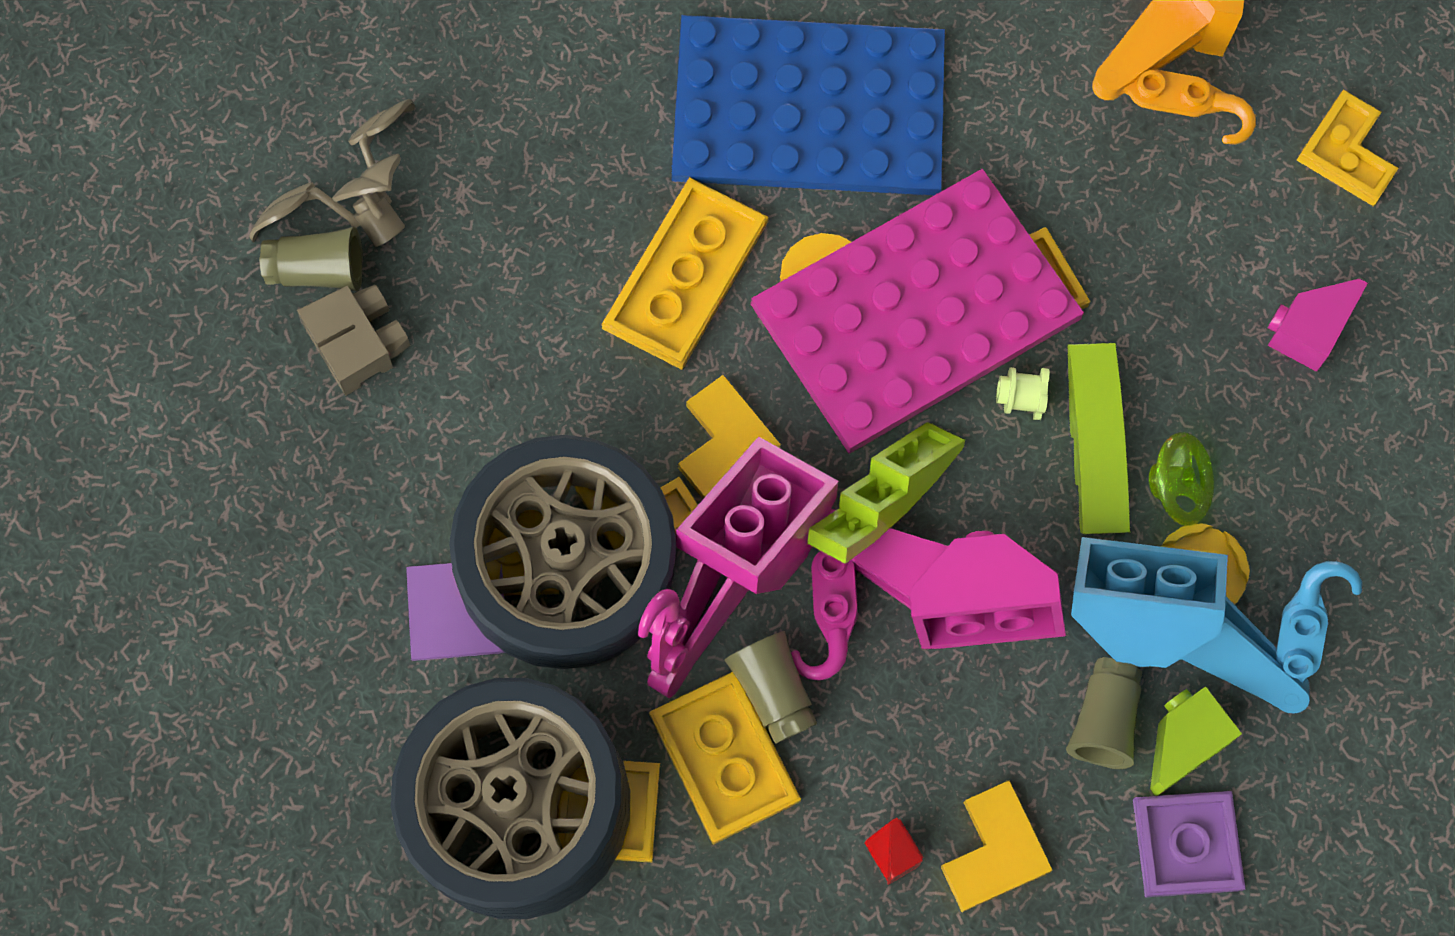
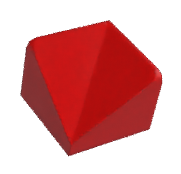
[865,818,924,885]

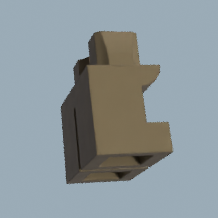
[297,285,410,396]

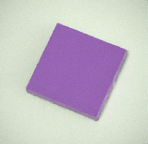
[406,563,505,661]
[1133,791,1245,897]

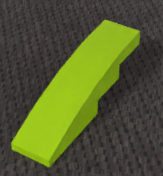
[1068,343,1130,534]
[808,422,965,564]

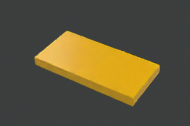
[601,177,769,370]

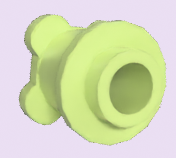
[996,367,1050,420]

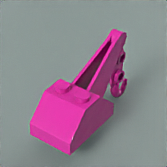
[638,436,838,698]
[791,509,1066,681]

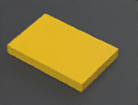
[649,672,801,845]

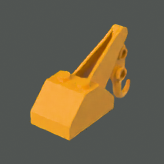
[1092,0,1256,145]

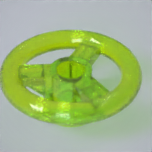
[1149,432,1214,526]

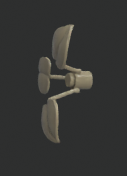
[249,99,415,247]

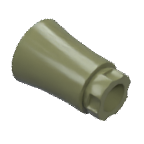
[259,227,363,291]
[724,631,817,744]
[1066,657,1142,769]

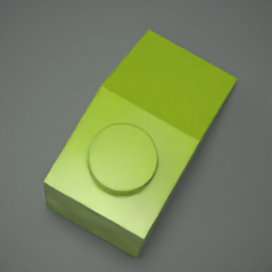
[1150,687,1242,796]

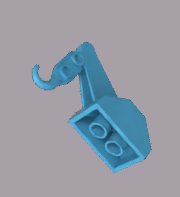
[1071,537,1362,713]

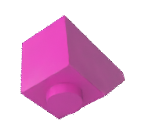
[1267,279,1368,372]

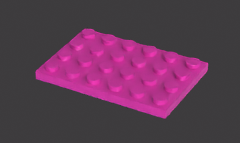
[751,169,1084,454]

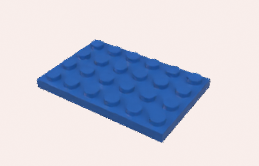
[672,15,945,195]

